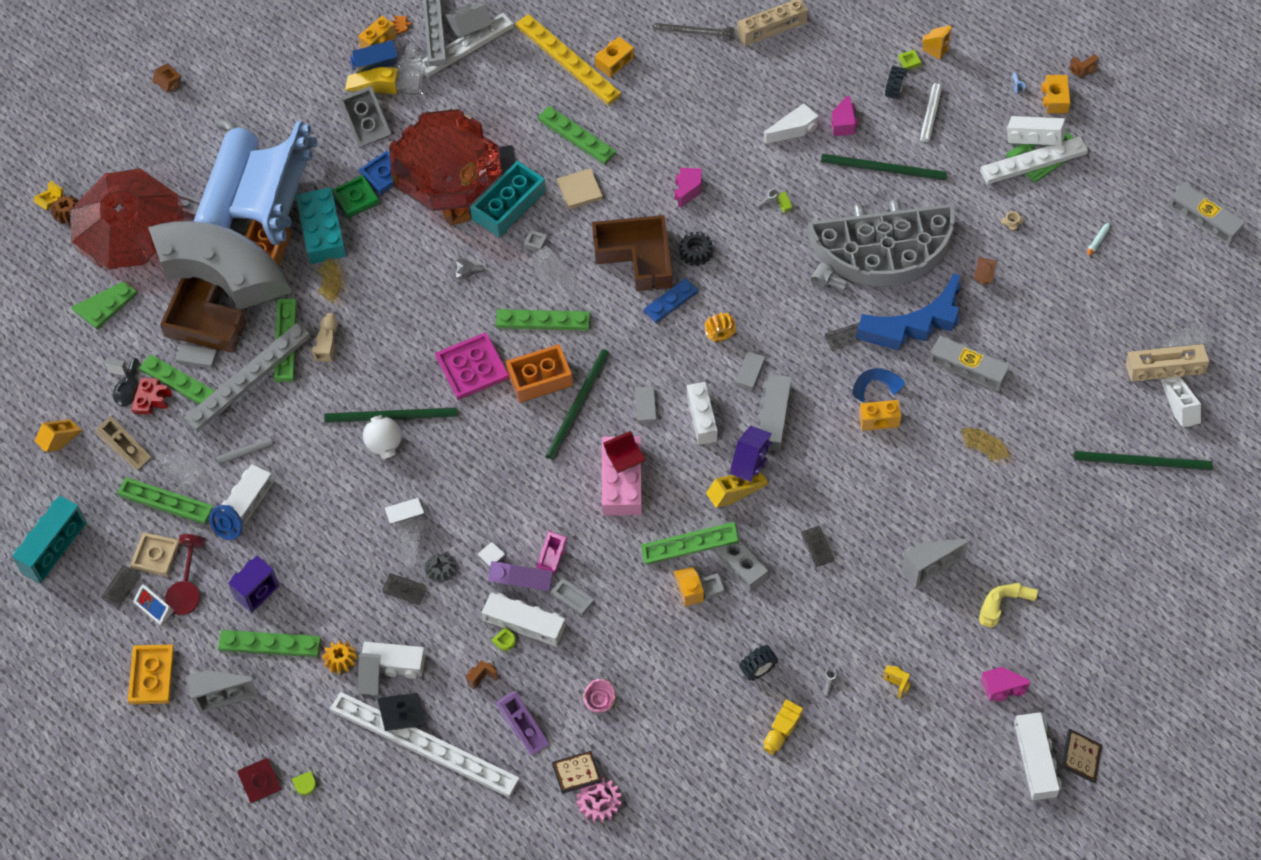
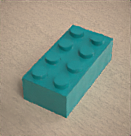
[470,160,546,238]
[296,187,346,264]
[12,495,87,584]

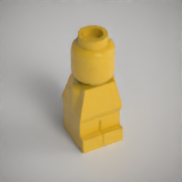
[763,699,803,755]

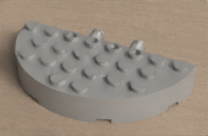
[807,200,954,286]

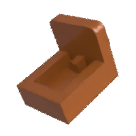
[1069,54,1099,79]
[974,257,997,285]
[466,660,499,690]

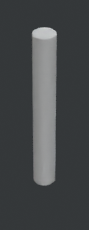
[216,438,273,464]

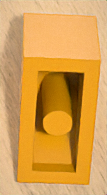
[922,25,952,60]
[35,419,82,452]
[673,566,704,607]

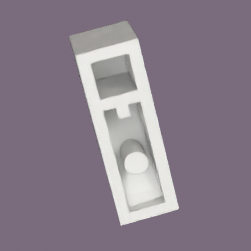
[764,103,818,144]
[1161,377,1201,427]

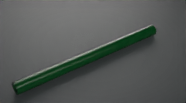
[821,154,947,181]
[545,349,610,460]
[324,407,458,423]
[1074,451,1213,470]

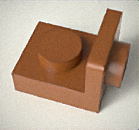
[442,202,471,226]

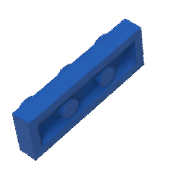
[644,278,698,323]

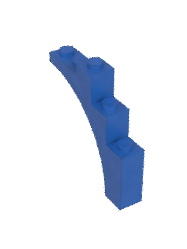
[856,273,962,351]

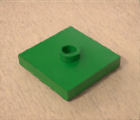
[332,175,380,218]

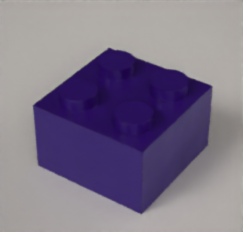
[729,425,772,482]
[228,556,280,613]

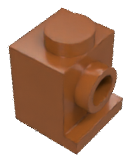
[152,63,182,92]

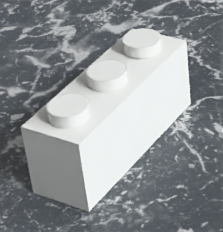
[1007,116,1066,145]
[687,382,717,445]
[221,464,274,527]
[362,642,426,679]

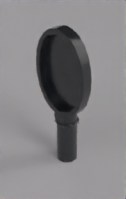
[113,358,139,406]

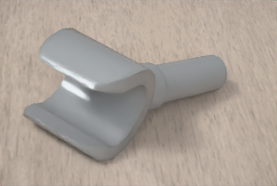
[756,189,779,208]
[824,668,839,696]

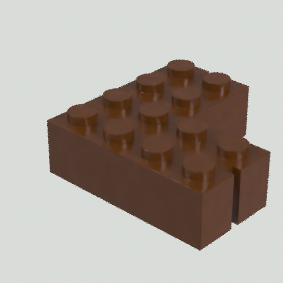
[592,215,673,291]
[160,277,247,353]

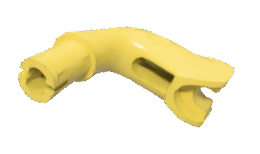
[979,583,1038,628]

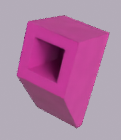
[831,96,858,136]
[674,168,702,207]
[981,667,1030,702]

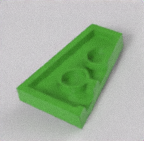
[71,281,137,330]

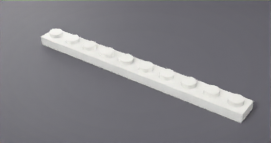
[330,692,520,798]

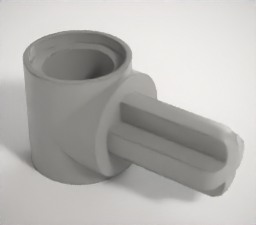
[810,263,848,291]

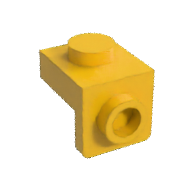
[34,181,64,211]
[883,665,911,699]

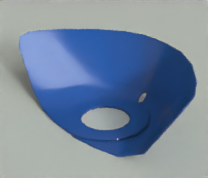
[852,368,905,402]

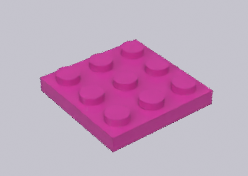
[435,332,509,401]

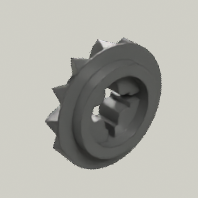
[425,552,456,582]

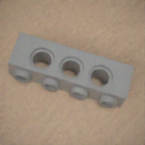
[698,516,768,593]

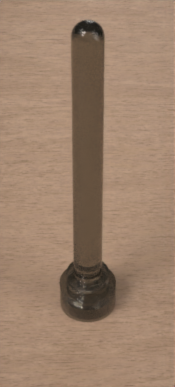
[652,23,735,41]

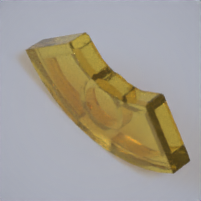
[317,257,341,303]
[961,428,1009,461]

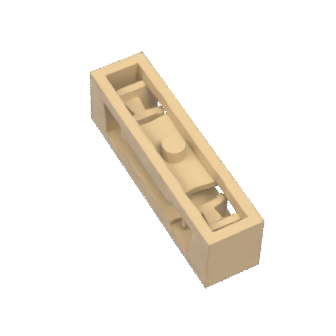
[737,0,808,46]
[1126,344,1209,381]

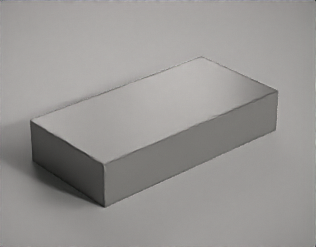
[175,344,218,369]
[735,351,765,390]
[635,386,656,424]
[550,578,594,616]
[358,653,381,696]

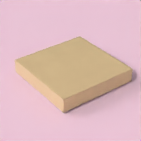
[557,168,602,210]
[130,532,180,577]

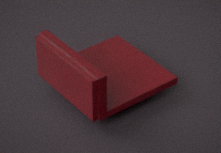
[603,431,646,474]
[237,757,281,804]

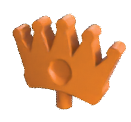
[392,15,411,35]

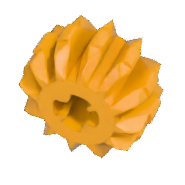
[704,312,736,342]
[322,639,357,675]

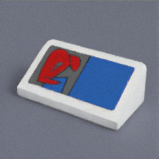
[133,584,174,625]

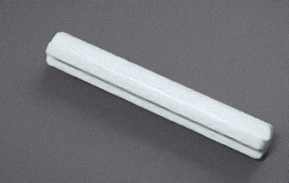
[920,83,942,142]

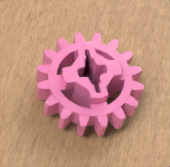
[576,777,622,823]

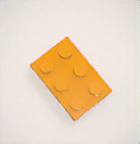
[127,644,174,705]

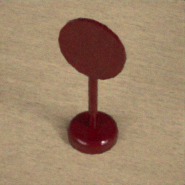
[165,534,206,615]

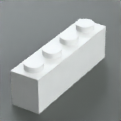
[482,593,566,647]
[1014,712,1061,801]

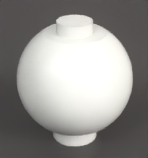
[363,415,401,459]

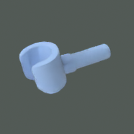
[1013,73,1026,93]

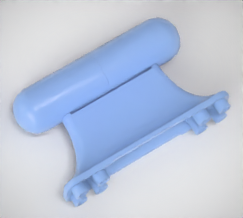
[194,121,317,245]

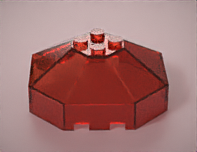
[389,109,502,211]
[70,168,184,270]

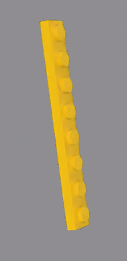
[516,14,621,106]

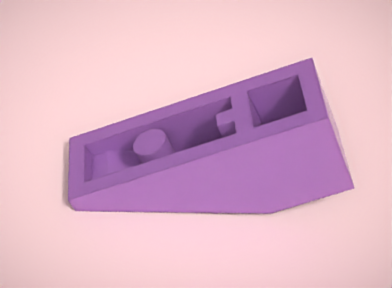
[488,561,553,591]
[495,692,549,755]

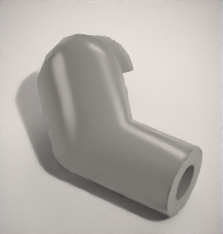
[216,119,237,134]

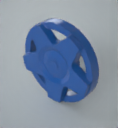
[209,505,244,540]

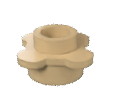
[1001,211,1023,230]

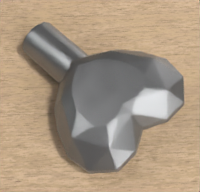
[454,258,484,279]

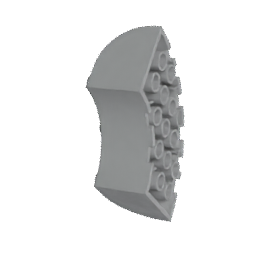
[148,221,291,310]

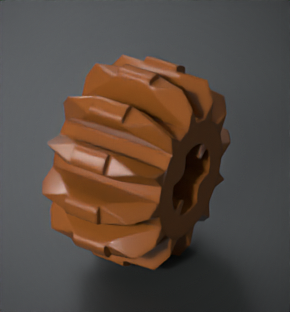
[50,194,82,225]

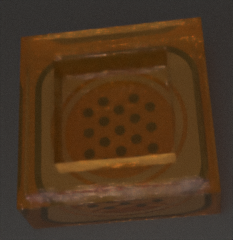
[460,161,477,187]

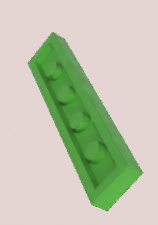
[538,106,616,165]
[274,298,297,382]
[496,309,590,331]
[139,354,215,404]
[117,477,214,525]
[641,522,740,565]
[218,630,321,657]

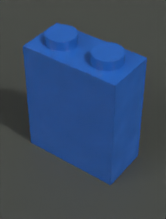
[350,40,398,73]

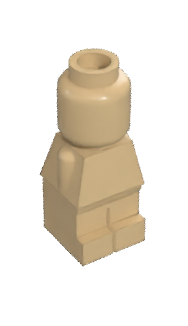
[312,313,338,362]

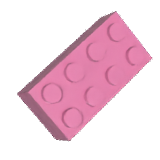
[602,436,642,516]

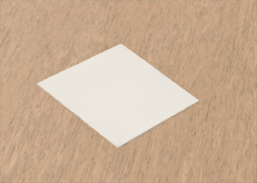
[385,498,424,523]

